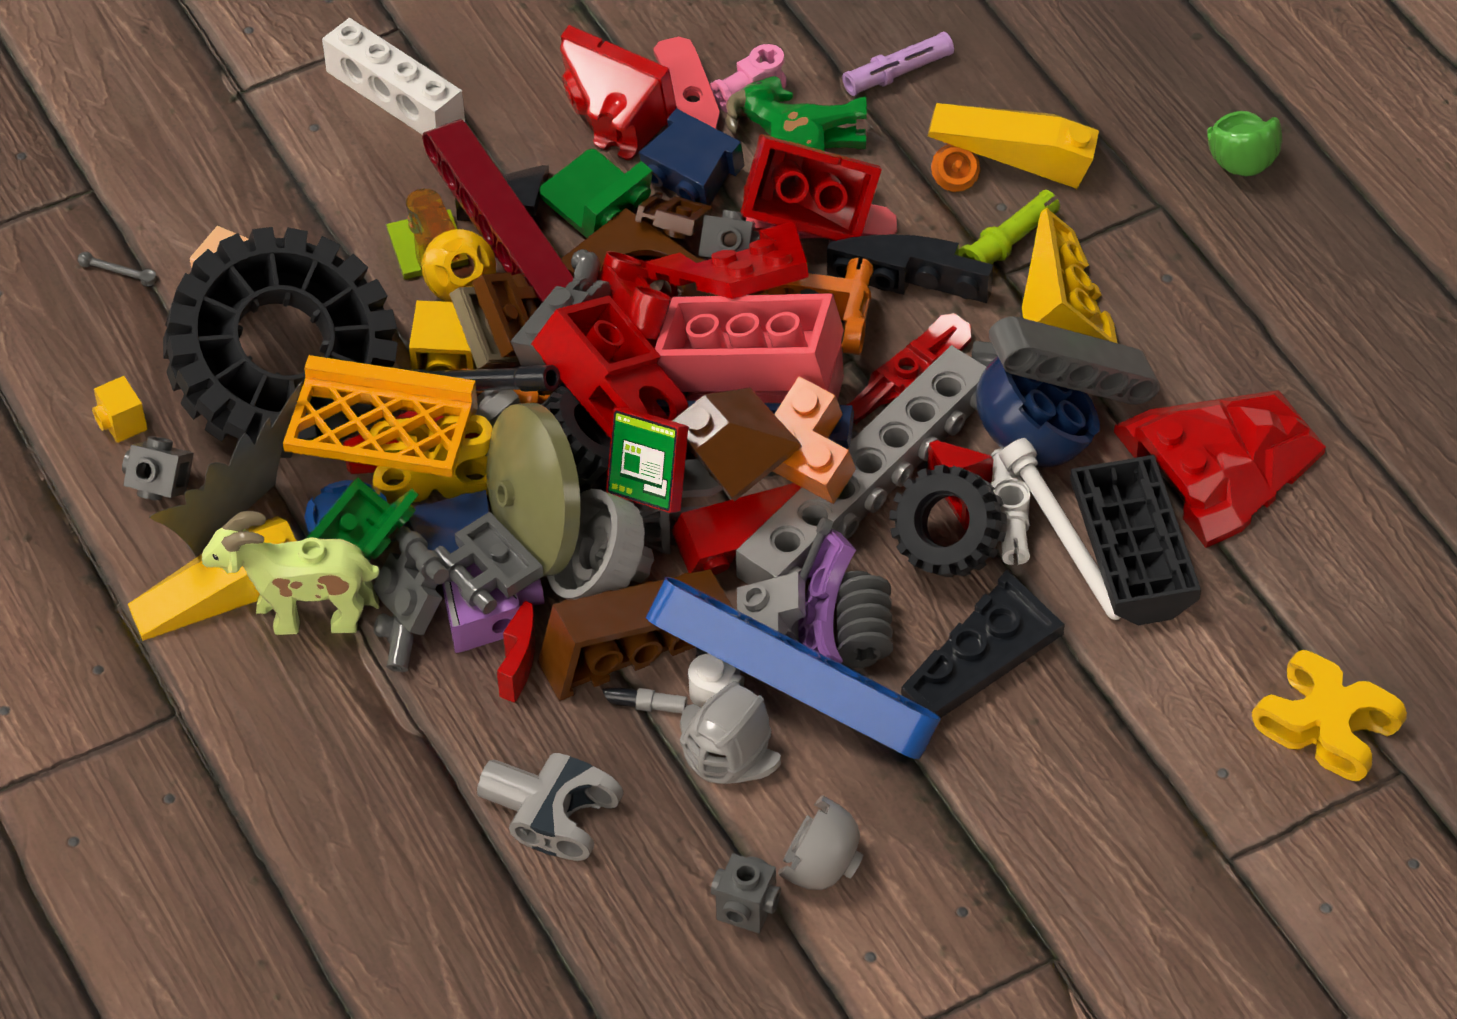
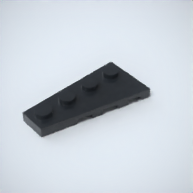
[901,570,1065,718]

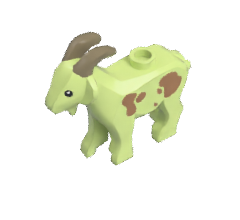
[202,511,380,635]

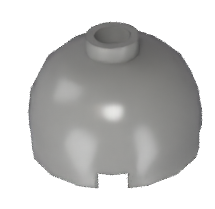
[778,795,864,890]

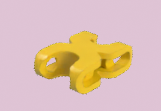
[369,415,493,503]
[1252,650,1407,781]

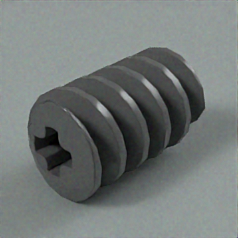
[837,571,893,668]

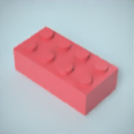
[655,293,844,392]

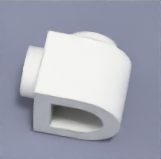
[688,654,745,707]

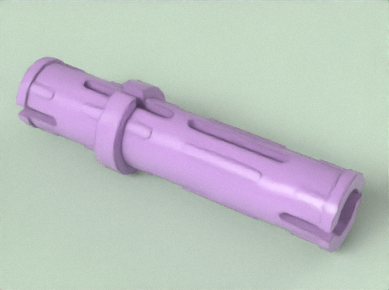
[842,31,954,96]

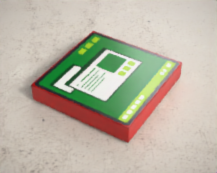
[606,407,689,513]

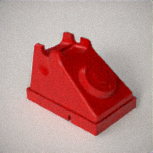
[560,25,677,161]
[740,134,882,241]

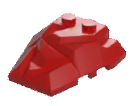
[1114,390,1326,548]

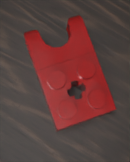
[531,295,688,438]

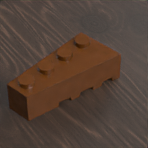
[538,569,733,701]

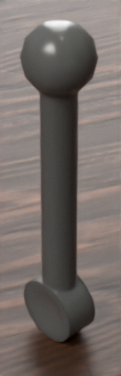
[77,252,157,286]
[800,517,833,583]

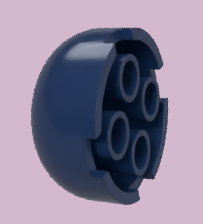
[976,356,1100,467]

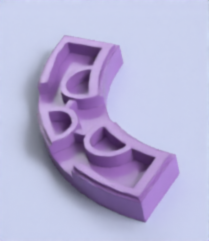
[798,529,856,664]

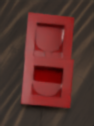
[497,601,535,703]

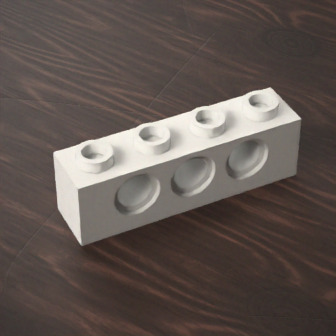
[322,18,465,135]

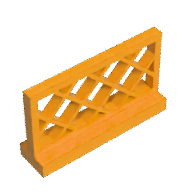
[283,355,478,477]

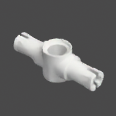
[991,448,1030,565]

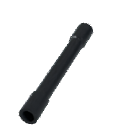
[408,365,560,392]

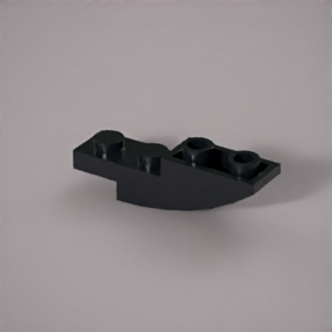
[827,234,993,303]

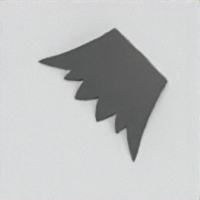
[149,382,303,556]

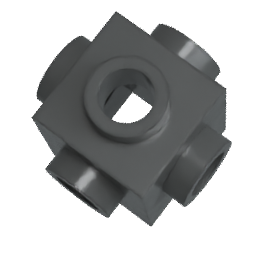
[699,210,760,258]
[122,436,194,500]
[711,853,781,934]

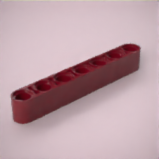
[422,119,574,308]

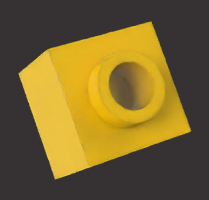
[92,376,148,443]

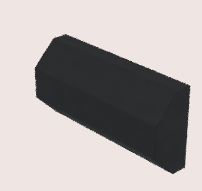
[1070,455,1201,626]

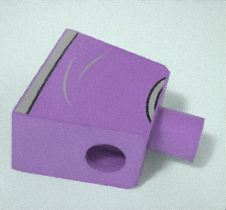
[442,563,544,653]

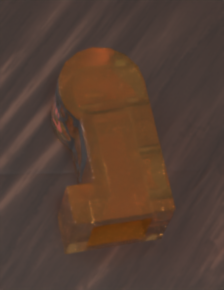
[406,188,460,270]

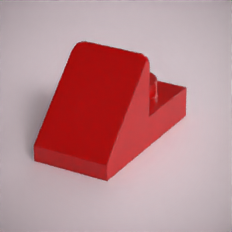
[928,440,994,530]

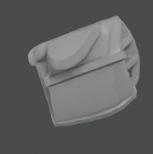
[680,681,781,784]

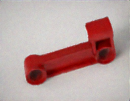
[598,251,678,340]

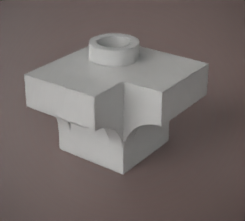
[737,572,805,641]

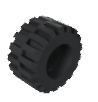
[542,386,611,493]
[889,465,1007,577]

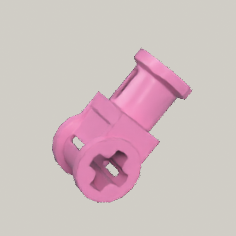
[710,44,787,113]

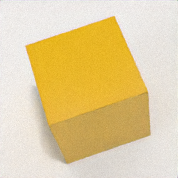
[409,300,477,371]

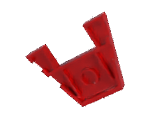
[646,221,809,299]

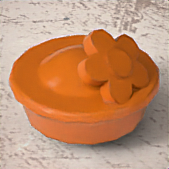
[931,144,980,192]

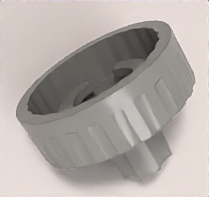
[547,489,654,599]

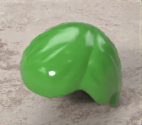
[1207,111,1282,176]

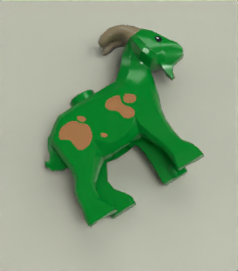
[726,76,867,151]

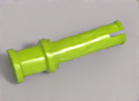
[958,190,1060,264]

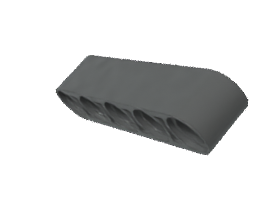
[988,316,1160,405]

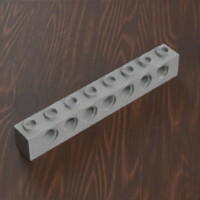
[736,345,986,585]

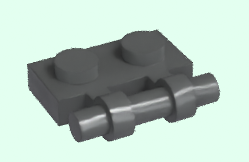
[434,512,543,614]
[373,527,449,635]

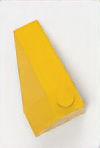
[1022,208,1117,343]

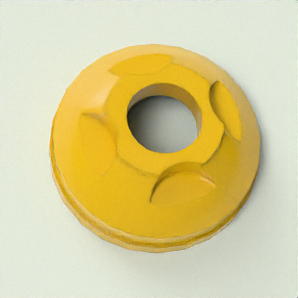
[421,229,496,302]

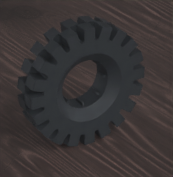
[163,227,398,458]

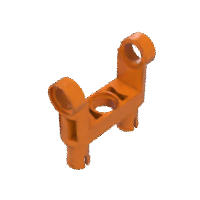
[749,258,873,355]

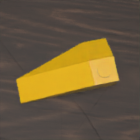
[927,103,1099,189]
[128,516,296,641]

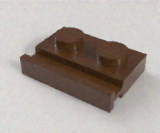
[635,192,713,239]

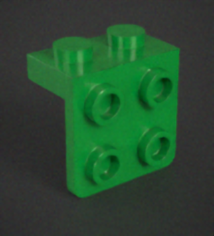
[539,149,653,238]
[305,477,419,561]

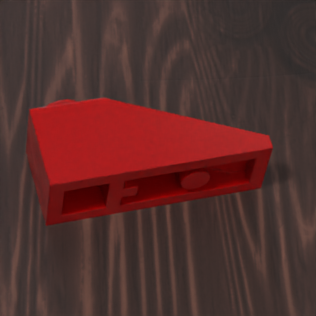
[672,483,801,575]

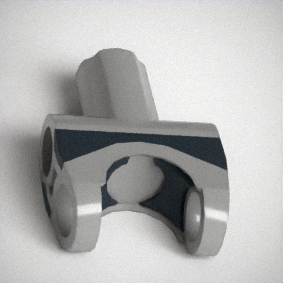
[477,753,623,861]

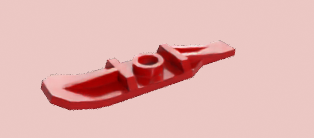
[847,313,972,424]

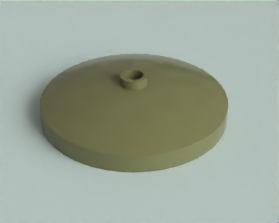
[486,403,581,577]

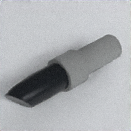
[602,687,687,714]

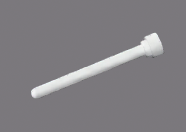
[999,438,1121,620]

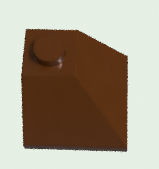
[672,388,802,502]

